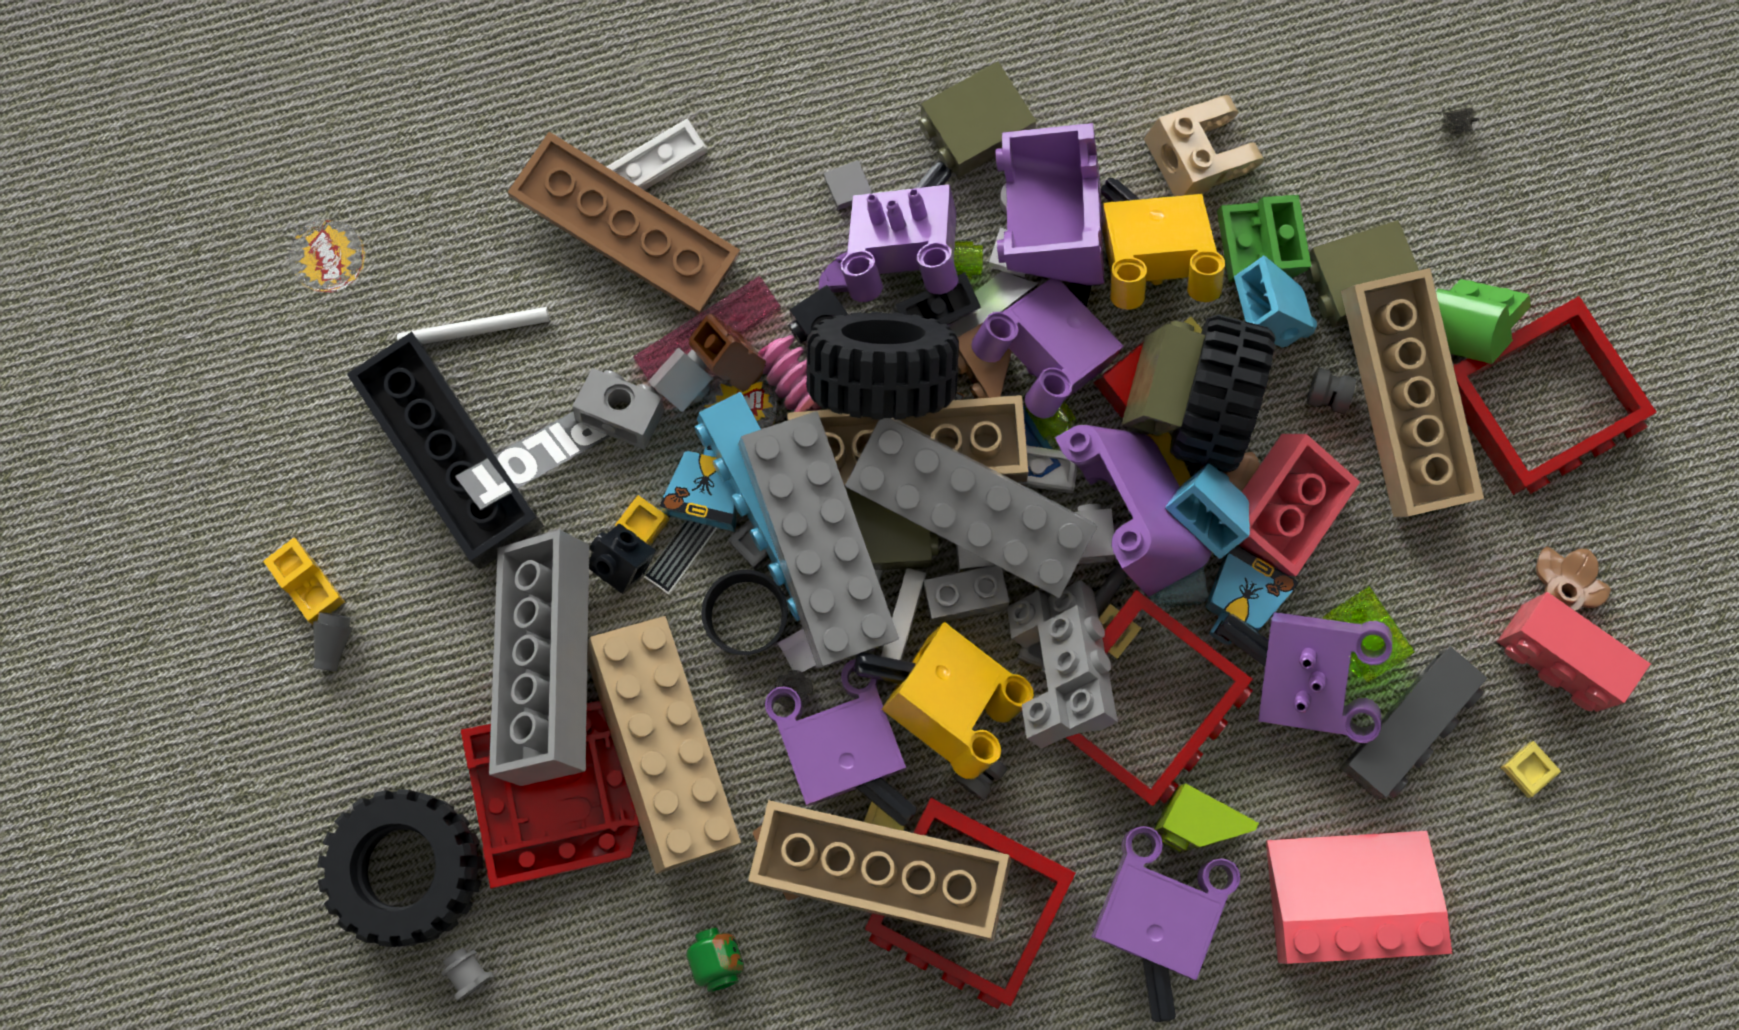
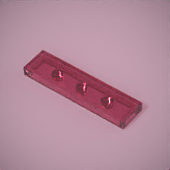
[633,276,781,390]

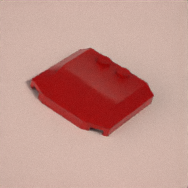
[461,701,640,889]

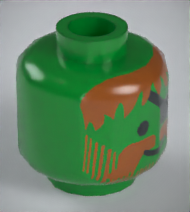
[686,928,745,992]

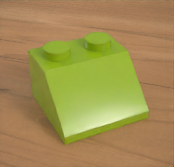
[1154,783,1259,853]

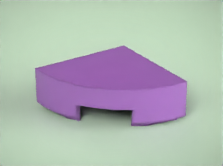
[819,253,849,293]

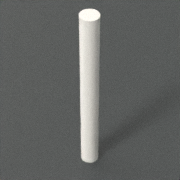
[397,307,550,344]

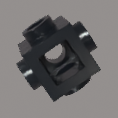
[589,523,656,594]

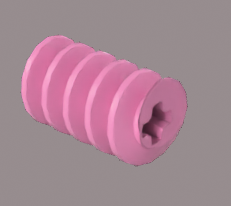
[758,335,822,412]

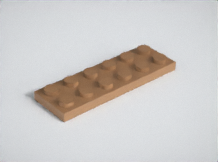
[507,132,740,315]

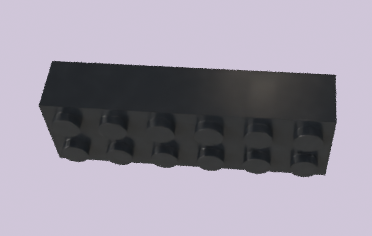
[347,331,545,570]

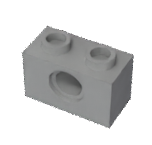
[572,368,664,450]
[923,565,1009,626]

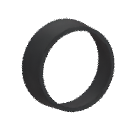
[701,570,788,655]

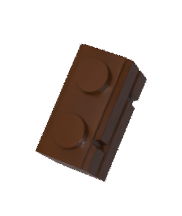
[689,314,766,392]

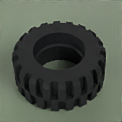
[806,312,959,420]
[1170,314,1275,473]
[317,789,483,947]

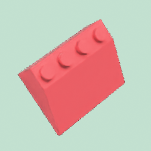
[1266,831,1452,964]

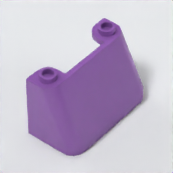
[996,123,1105,286]
[1055,425,1211,597]

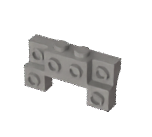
[1007,580,1118,749]

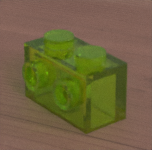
[1322,586,1415,682]

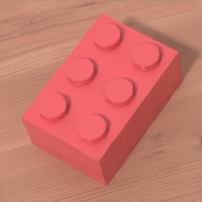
[1239,434,1360,577]
[1497,592,1651,712]

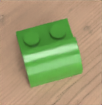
[1217,195,1311,282]
[1436,279,1531,364]

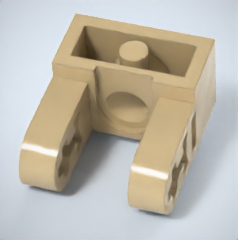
[1144,95,1264,196]

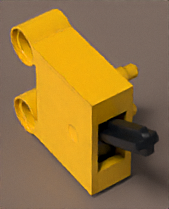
[1100,178,1225,310]
[854,622,1034,779]

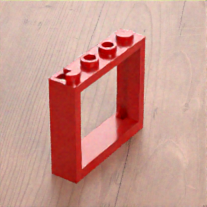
[1453,296,1657,496]
[1066,590,1253,806]
[864,798,1076,1010]

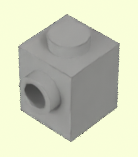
[648,348,713,413]

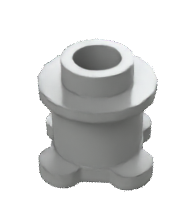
[441,948,494,1001]

